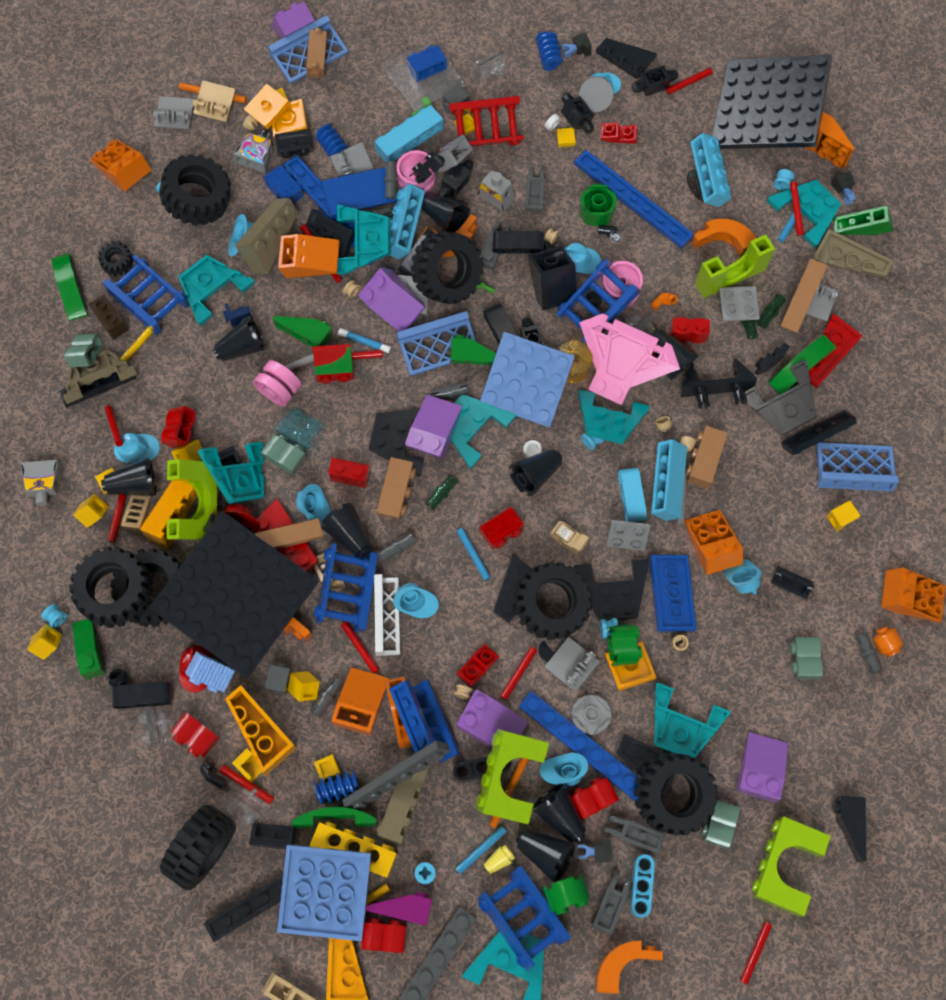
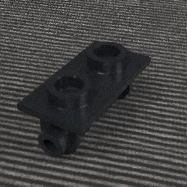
[409,150,445,184]
[771,566,814,600]

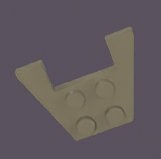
[64,348,137,404]

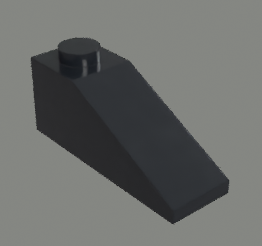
[832,796,867,863]

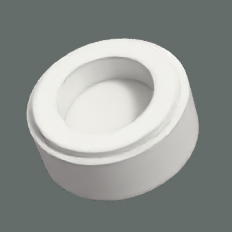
[544,114,561,131]
[523,440,542,458]

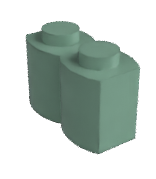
[64,333,104,367]
[261,434,306,475]
[790,637,823,679]
[701,800,740,849]

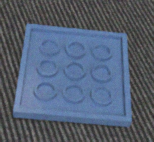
[480,332,575,428]
[277,844,372,941]

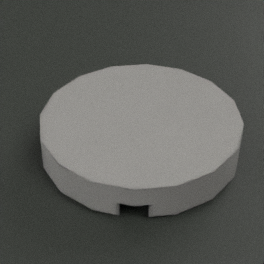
[579,76,613,112]
[571,695,611,735]

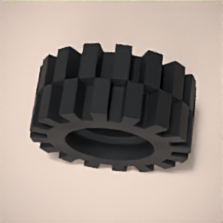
[98,241,134,276]

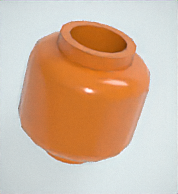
[873,626,903,657]

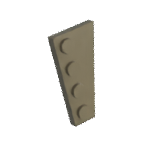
[812,229,894,278]

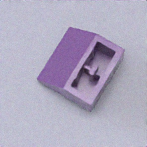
[270,2,315,39]

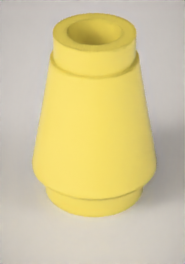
[484,844,515,874]

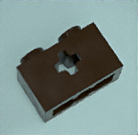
[88,294,128,340]

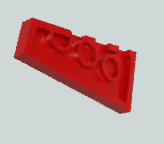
[809,313,863,389]
[256,499,318,573]

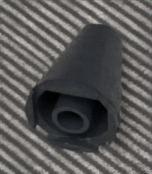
[421,193,470,233]
[213,316,267,361]
[650,329,698,380]
[509,449,562,497]
[101,458,157,496]
[321,503,372,558]
[533,784,586,843]
[516,829,576,882]

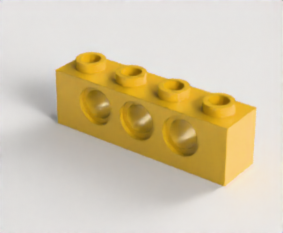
[310,821,397,878]

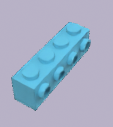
[375,105,444,162]
[690,133,732,207]
[390,183,425,260]
[651,439,687,521]

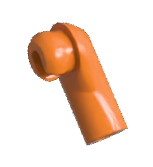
[650,293,678,310]

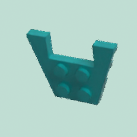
[766,179,842,248]
[337,205,391,276]
[178,255,255,327]
[577,389,650,444]
[451,394,517,469]
[198,441,264,504]
[654,682,731,758]
[462,925,544,1000]

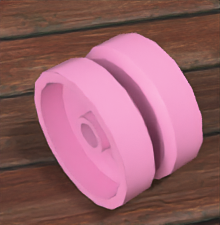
[396,150,436,195]
[601,261,643,307]
[252,360,302,407]

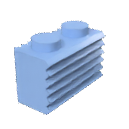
[185,651,235,693]

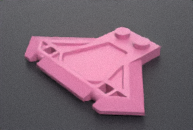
[580,313,680,405]

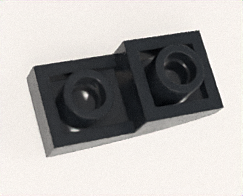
[755,343,790,375]

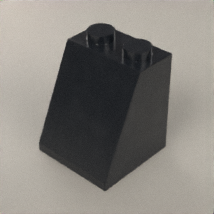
[528,246,576,310]

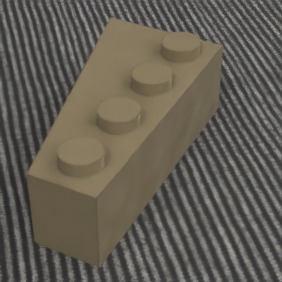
[235,198,298,274]
[377,757,430,847]

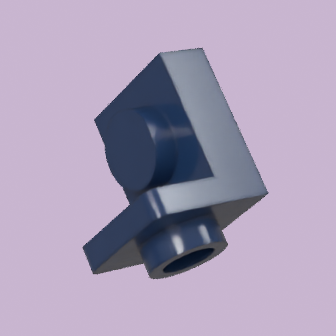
[223,303,253,327]

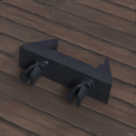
[681,359,757,409]

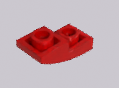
[601,122,638,144]
[456,644,499,688]

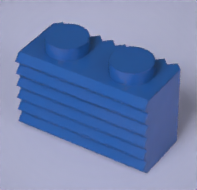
[407,45,447,82]
[263,165,303,204]

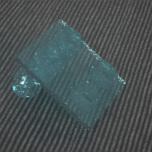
[273,407,325,450]

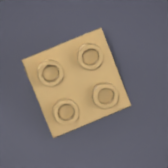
[192,80,236,122]

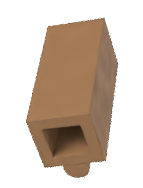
[306,28,327,79]

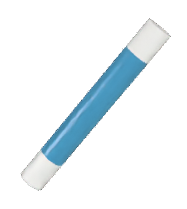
[338,328,391,354]

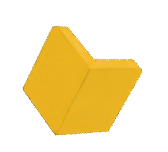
[171,439,203,461]
[73,494,109,528]
[826,501,860,532]
[27,624,62,660]
[288,671,320,702]
[232,748,262,783]

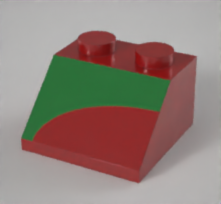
[312,344,354,384]

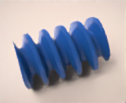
[536,32,563,71]
[315,124,348,161]
[314,770,359,805]

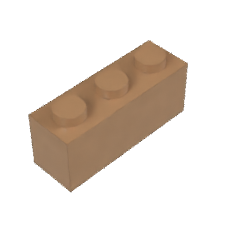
[686,426,728,489]
[376,457,416,521]

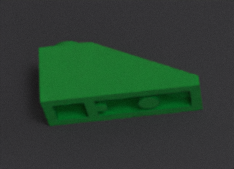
[833,205,893,235]
[273,316,333,347]
[450,335,496,366]
[72,619,106,680]

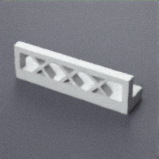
[374,574,400,656]

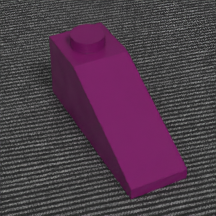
[365,892,432,926]

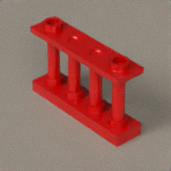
[449,96,524,147]

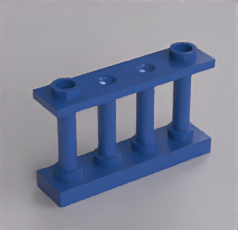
[103,254,188,335]
[556,259,641,344]
[314,543,378,632]
[389,679,460,762]
[477,866,571,971]

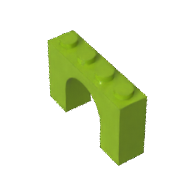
[695,234,775,299]
[167,459,218,540]
[476,729,549,824]
[751,816,831,917]

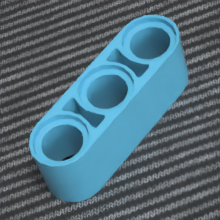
[618,468,647,522]
[630,855,655,918]

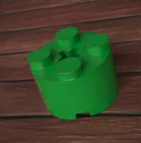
[579,184,617,226]
[607,624,642,667]
[543,874,591,916]

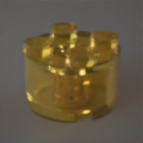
[558,340,593,383]

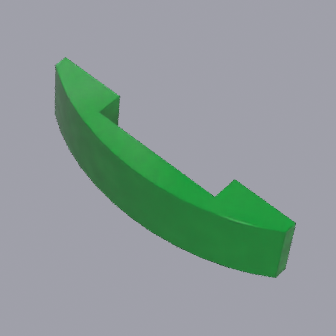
[51,253,87,321]
[769,334,837,395]
[292,807,376,828]

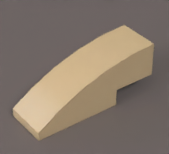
[261,972,318,1000]

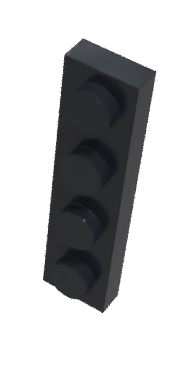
[59,362,137,408]
[782,410,857,455]
[203,878,282,942]

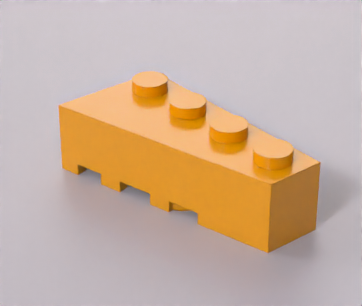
[140,481,197,550]
[225,685,297,776]

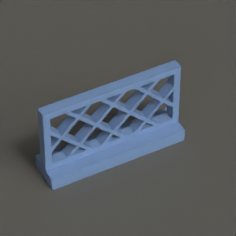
[268,15,349,84]
[396,311,476,376]
[816,442,899,492]

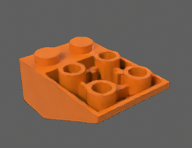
[804,112,855,169]
[89,139,152,192]
[278,234,340,278]
[684,510,743,575]
[881,567,946,623]
[331,667,389,736]

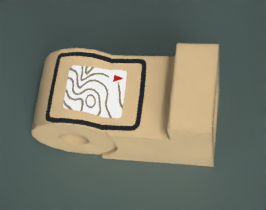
[549,521,589,556]

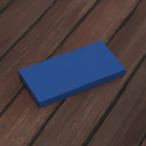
[320,167,397,217]
[649,555,697,632]

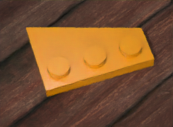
[326,938,368,1000]

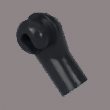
[598,225,622,243]
[200,761,226,788]

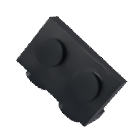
[274,129,313,159]

